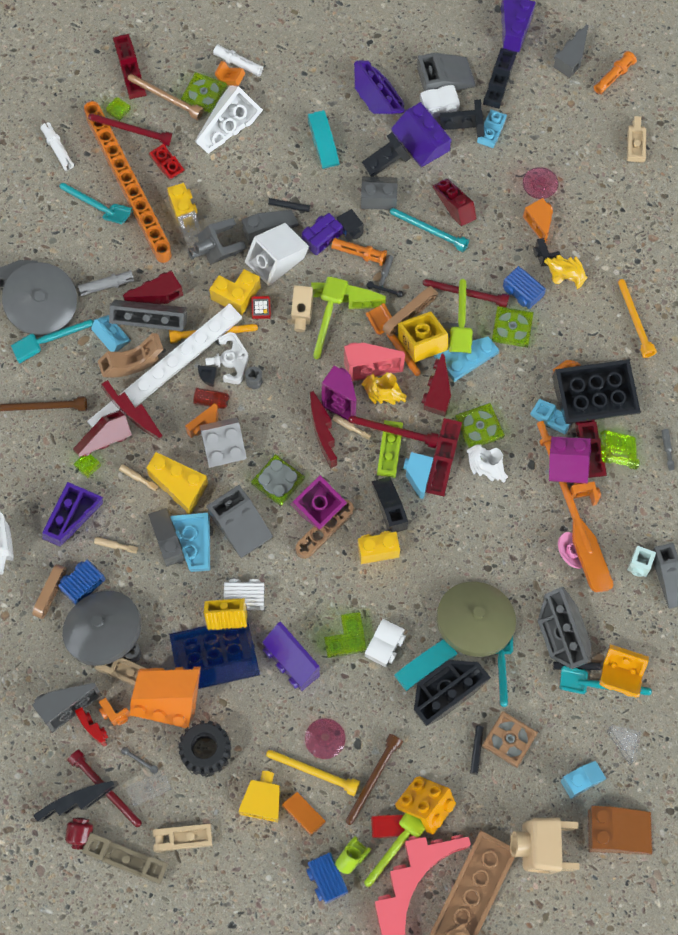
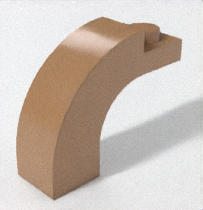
[98,333,164,378]

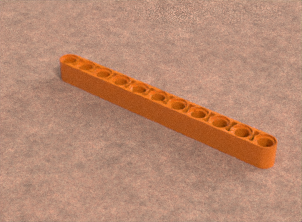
[84,101,172,263]

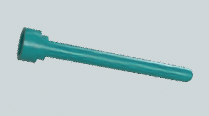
[390,208,469,252]

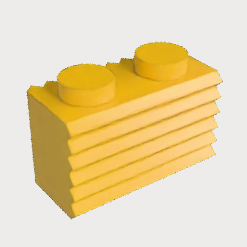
[204,598,248,630]

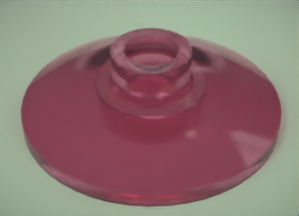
[523,167,558,199]
[305,719,345,759]

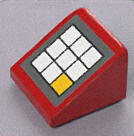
[252,296,271,319]

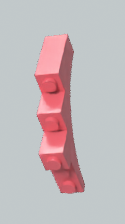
[374,835,471,935]

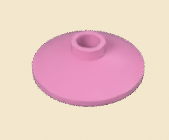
[558,532,582,569]

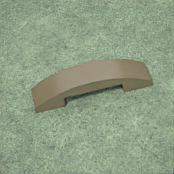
[82,833,169,884]

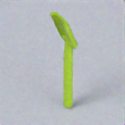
[313,277,348,359]
[449,279,473,354]
[364,813,425,887]

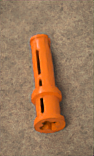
[593,51,637,95]
[331,238,387,266]

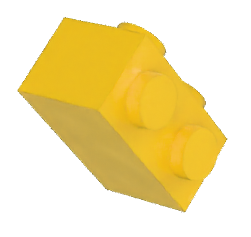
[167,183,198,228]
[357,531,400,564]

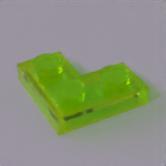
[324,612,367,658]

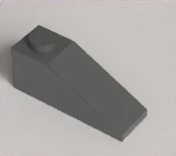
[241,210,299,245]
[148,508,185,567]

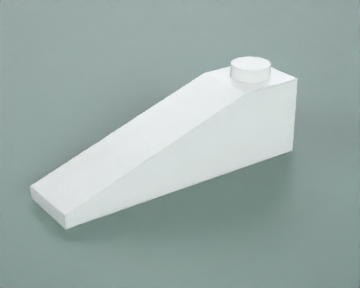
[195,85,262,153]

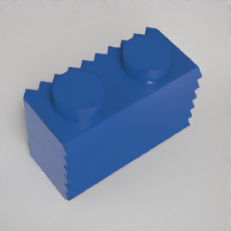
[503,266,546,309]
[58,559,106,605]
[306,852,348,904]

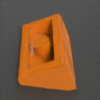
[282,792,326,836]

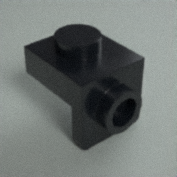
[533,238,560,267]

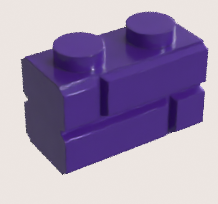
[302,213,343,255]

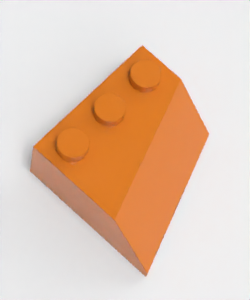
[130,667,201,728]

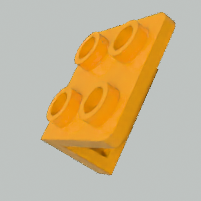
[600,644,649,697]
[395,776,456,835]

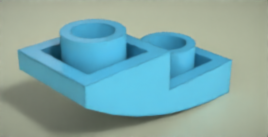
[477,110,507,148]

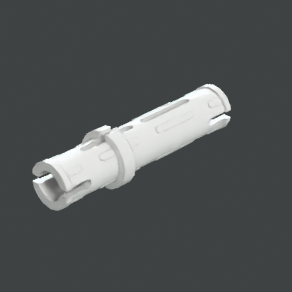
[213,45,263,77]
[40,122,74,171]

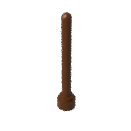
[0,396,87,411]
[346,734,403,825]

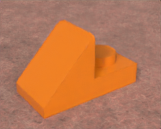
[185,403,219,438]

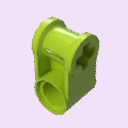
[335,836,372,874]

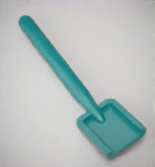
[59,183,133,225]
[11,319,94,363]
[495,636,513,707]
[560,666,652,696]

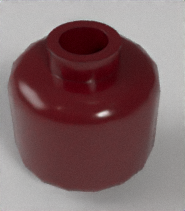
[65,818,94,850]

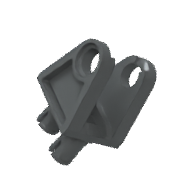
[187,218,247,265]

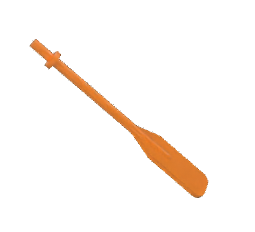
[537,421,613,592]

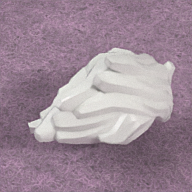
[467,445,508,483]

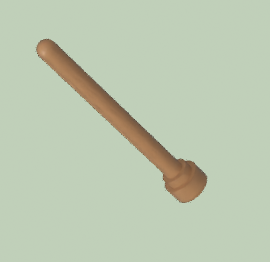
[128,74,204,121]

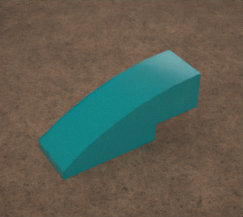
[308,110,339,169]
[394,639,458,691]

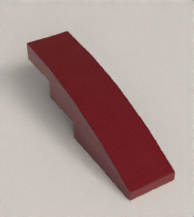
[113,34,147,99]
[101,380,163,440]
[310,391,337,469]
[426,418,462,497]
[575,420,607,478]

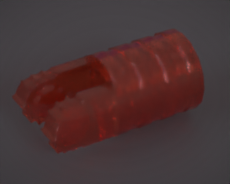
[193,388,230,409]

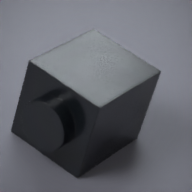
[337,209,364,242]

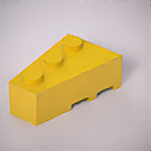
[146,452,208,514]

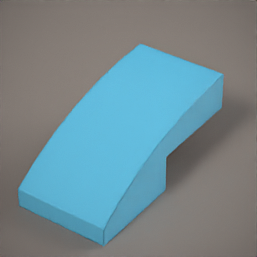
[530,399,572,434]

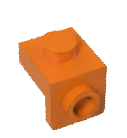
[215,61,246,86]
[570,481,601,506]
[99,697,131,726]

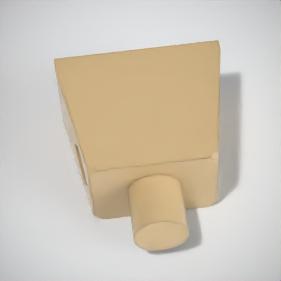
[291,285,314,332]

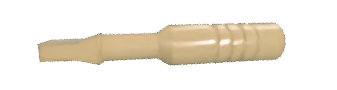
[332,414,371,440]
[119,464,158,491]
[94,537,138,553]

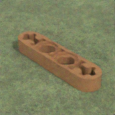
[383,286,438,337]
[296,500,354,559]

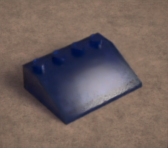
[169,618,260,689]

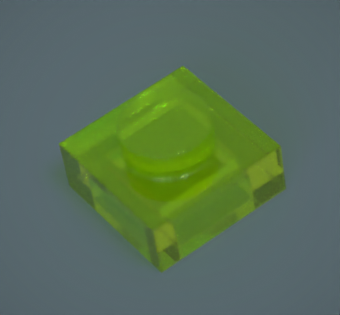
[106,97,131,121]
[74,454,101,479]

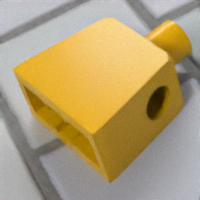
[239,771,280,823]

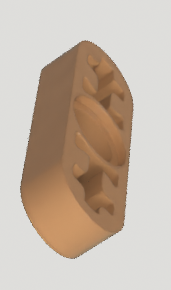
[32,564,67,619]

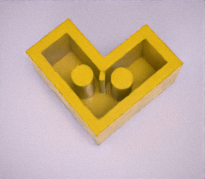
[209,269,261,315]

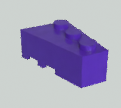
[500,0,536,53]
[42,482,103,547]

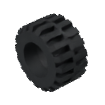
[178,720,231,777]

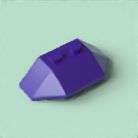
[354,60,405,114]

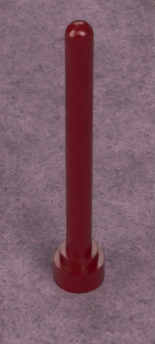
[88,113,173,147]
[423,279,510,309]
[348,416,439,449]
[67,749,142,827]

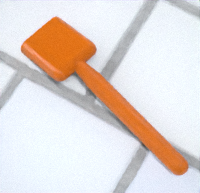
[365,303,421,376]

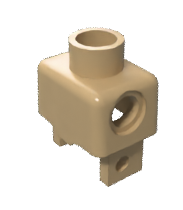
[510,817,580,874]

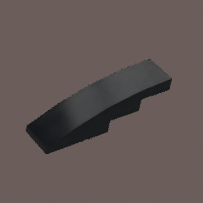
[483,48,517,109]
[33,781,119,822]

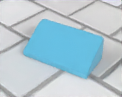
[91,315,131,352]

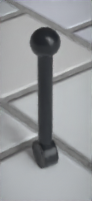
[366,281,403,298]

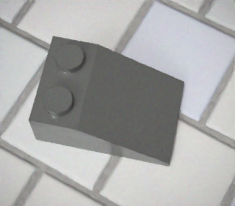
[32,683,102,733]

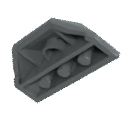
[538,587,592,669]

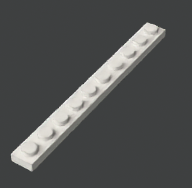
[87,303,242,427]

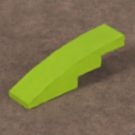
[311,282,386,309]

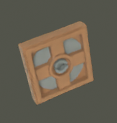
[482,711,538,768]

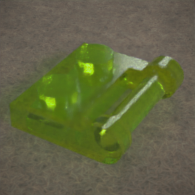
[600,430,640,470]

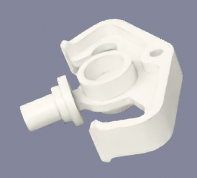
[205,332,248,384]

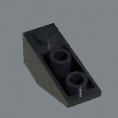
[372,476,408,533]

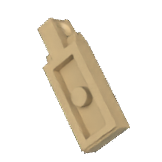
[627,116,646,163]

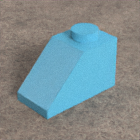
[403,452,433,499]
[560,761,606,799]

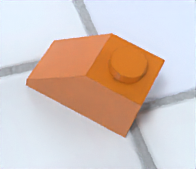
[523,198,553,242]

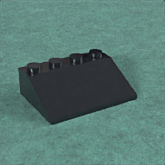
[552,359,641,424]

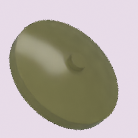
[436,581,516,657]

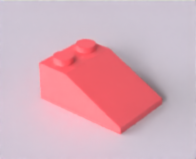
[344,343,405,382]

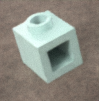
[627,545,656,577]

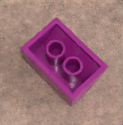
[322,366,356,421]

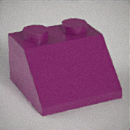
[549,436,591,484]
[290,475,347,530]

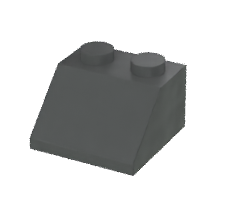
[361,176,398,210]

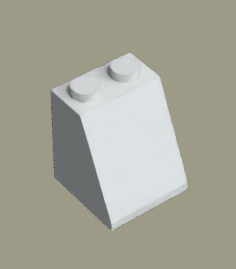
[245,223,309,286]

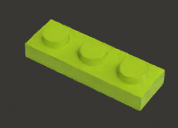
[377,420,403,478]

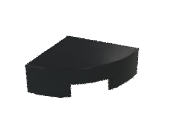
[198,365,217,387]

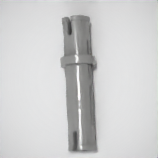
[78,270,134,296]

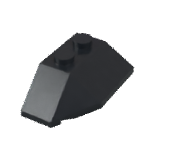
[414,660,491,726]

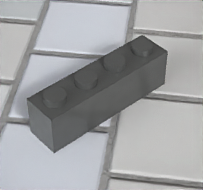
[109,300,187,331]

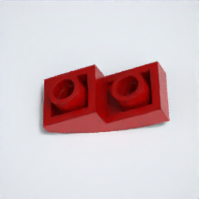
[149,144,185,180]
[75,708,108,747]
[371,815,412,838]

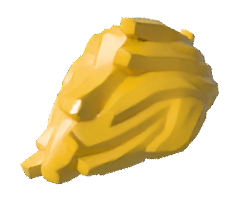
[544,255,588,289]
[361,372,407,405]

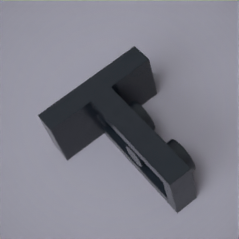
[440,99,484,137]
[362,132,411,177]

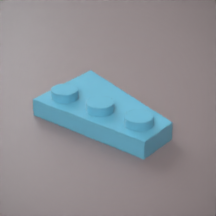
[433,337,499,382]
[170,513,210,572]

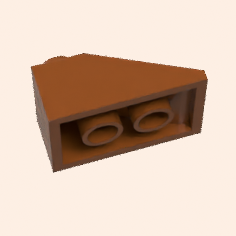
[588,806,652,855]

